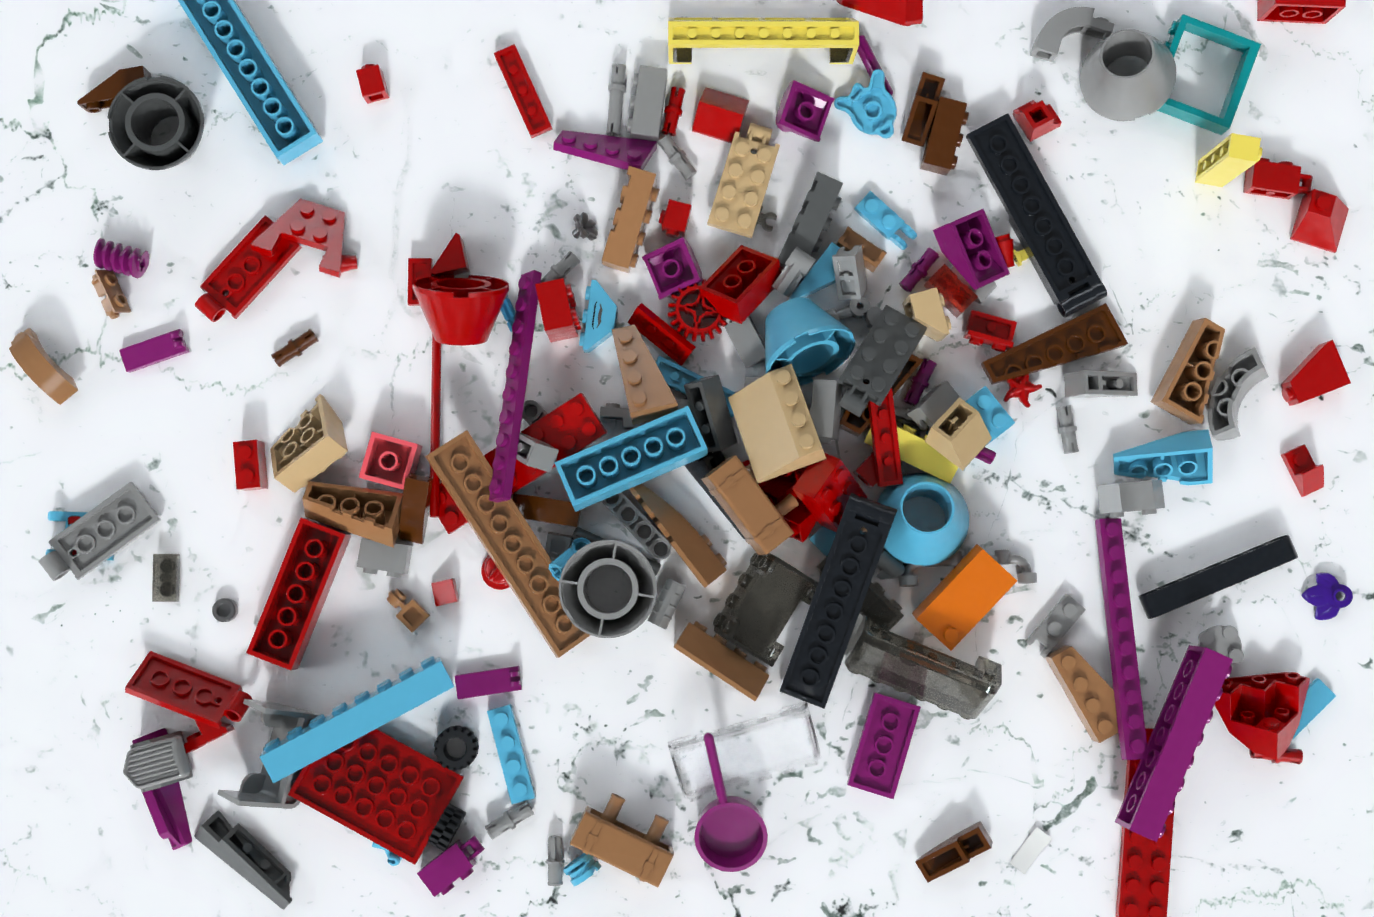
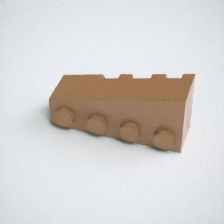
[602,166,660,273]
[612,324,679,425]
[302,481,403,548]
[1045,645,1118,743]

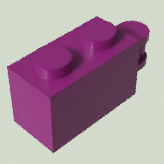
[417,835,485,897]

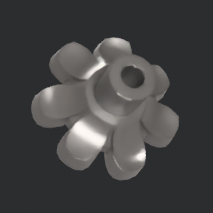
[572,212,598,241]

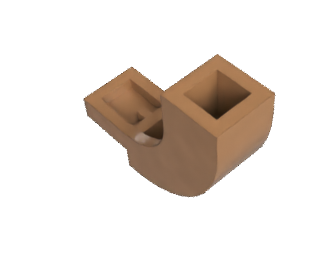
[9,328,78,405]

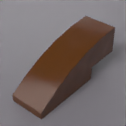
[901,72,945,147]
[399,473,434,544]
[512,493,582,528]
[915,821,993,883]

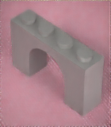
[744,377,843,444]

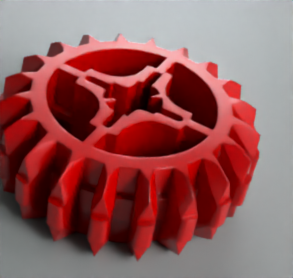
[668,279,728,342]

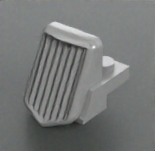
[123,731,193,793]

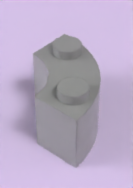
[1097,480,1165,518]

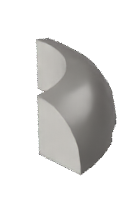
[1208,347,1269,441]

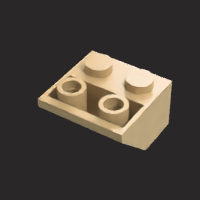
[902,287,951,342]
[925,397,992,471]

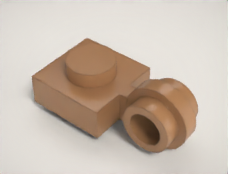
[386,588,430,633]

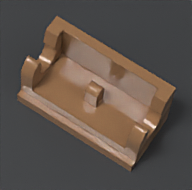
[836,226,887,273]

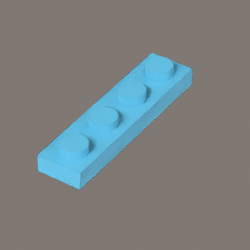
[487,704,536,804]

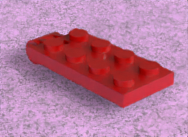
[195,215,302,322]
[125,651,253,729]

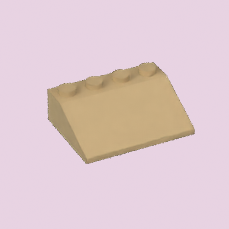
[728,364,826,483]

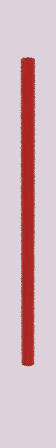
[430,334,441,518]

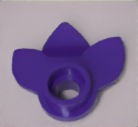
[1301,573,1353,620]

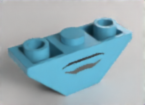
[579,280,618,353]

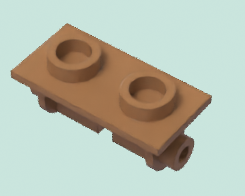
[91,270,132,319]

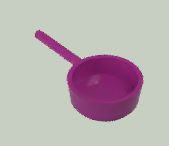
[694,733,768,872]

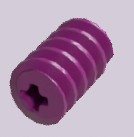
[93,238,149,279]

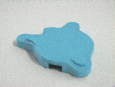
[834,69,897,139]

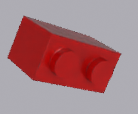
[233,439,268,491]

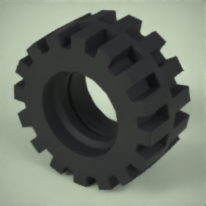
[434,725,479,770]

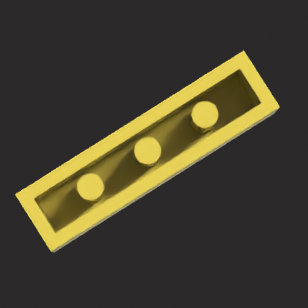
[1195,133,1262,187]
[864,424,958,483]

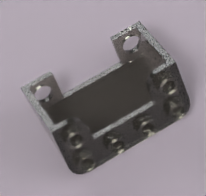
[713,553,818,667]

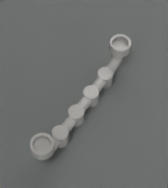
[899,550,1037,587]

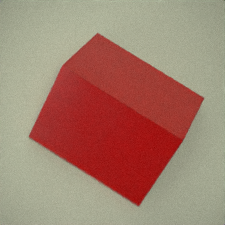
[692,87,750,144]

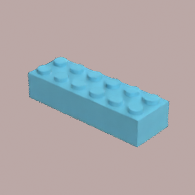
[554,406,708,512]

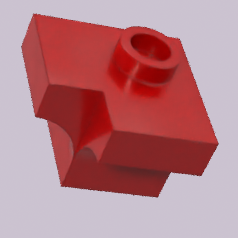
[1012,100,1062,142]

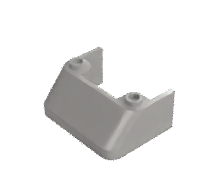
[217,699,319,809]

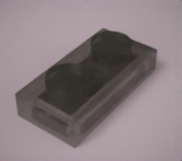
[152,554,180,602]

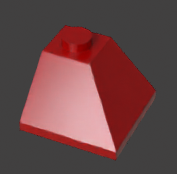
[1290,189,1349,253]

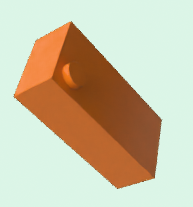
[912,544,1017,651]

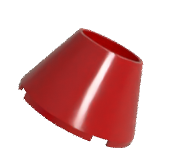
[413,275,509,346]

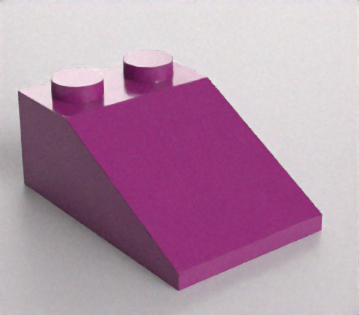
[933,209,1010,290]

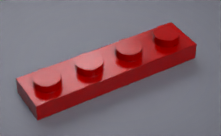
[494,44,553,139]
[868,388,903,487]

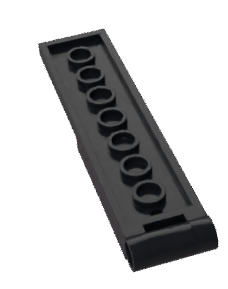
[966,113,1107,318]
[779,493,898,709]

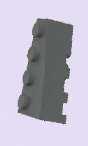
[778,171,843,270]

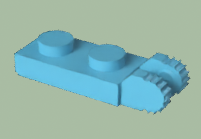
[854,191,917,250]

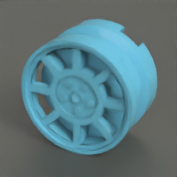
[563,853,601,886]

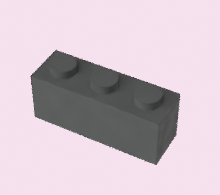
[684,375,738,453]

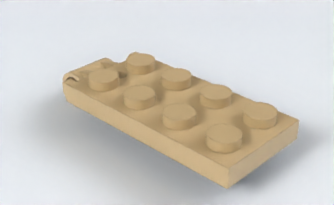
[707,123,780,238]

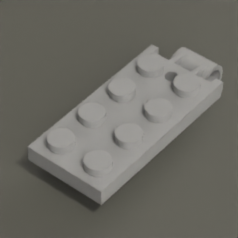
[38,482,161,581]

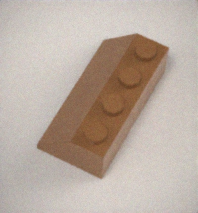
[673,621,770,701]

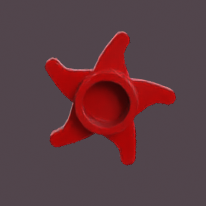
[1003,374,1042,408]

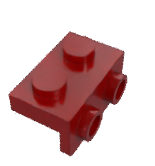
[963,310,1017,352]

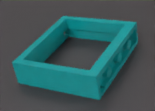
[1157,14,1261,135]

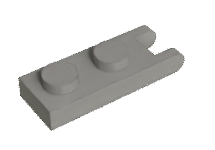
[1026,594,1086,658]

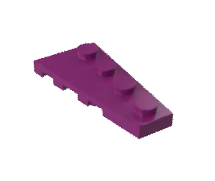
[553,130,657,170]

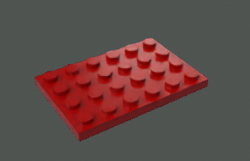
[288,729,464,865]

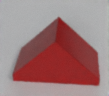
[430,233,470,276]

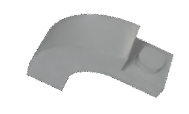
[1030,7,1115,62]

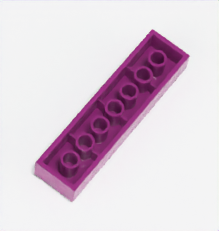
[1115,645,1233,842]

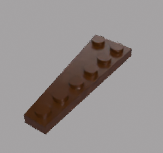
[981,303,1128,385]

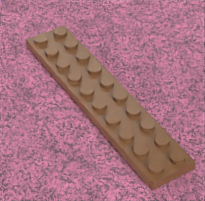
[425,430,590,658]

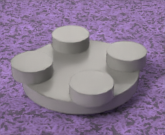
[1198,625,1244,664]

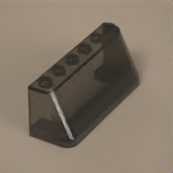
[844,610,1002,720]

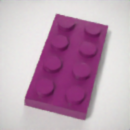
[847,692,921,800]

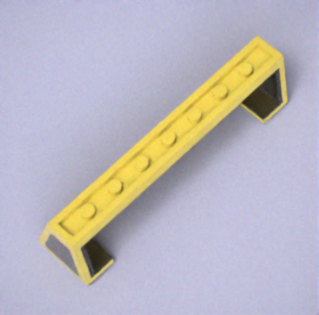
[668,18,859,64]

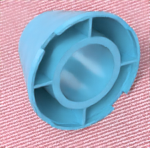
[765,297,856,386]
[877,473,969,566]

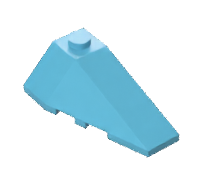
[1113,429,1213,485]

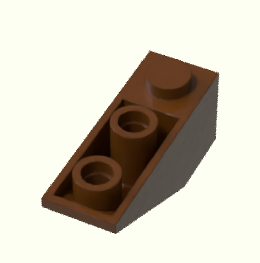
[77,65,152,113]

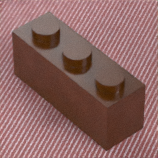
[920,96,969,176]

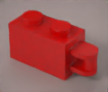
[1243,158,1313,200]

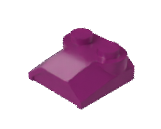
[775,80,835,142]
[642,237,703,300]

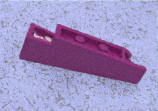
[132,728,192,851]

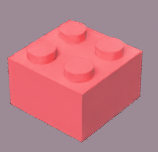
[358,432,423,490]

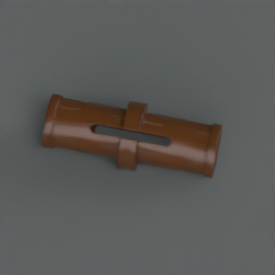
[271,329,319,367]

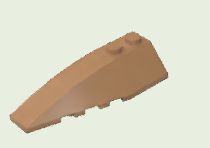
[629,484,728,588]

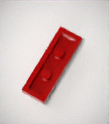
[627,303,696,366]

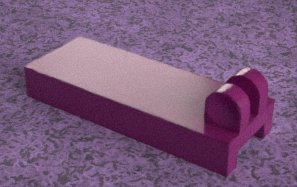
[119,329,189,373]
[454,666,522,699]

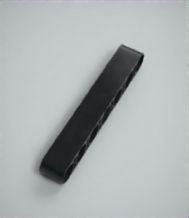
[1138,535,1299,619]

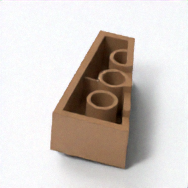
[1150,318,1225,425]

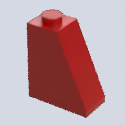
[1281,340,1351,406]

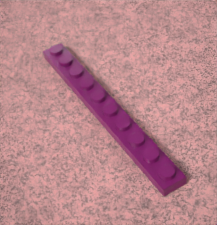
[489,270,542,502]
[1095,518,1149,760]

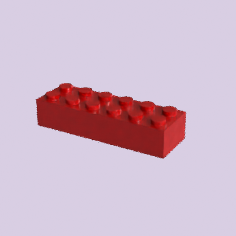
[246,518,352,671]

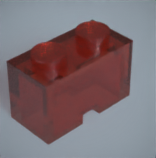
[923,264,978,318]

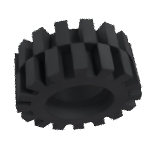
[427,803,466,852]

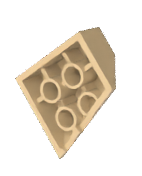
[270,394,348,493]

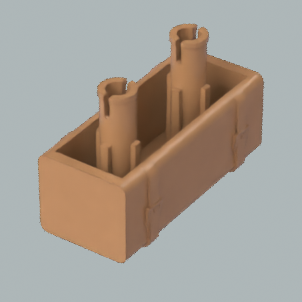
[701,455,799,555]
[570,793,674,888]

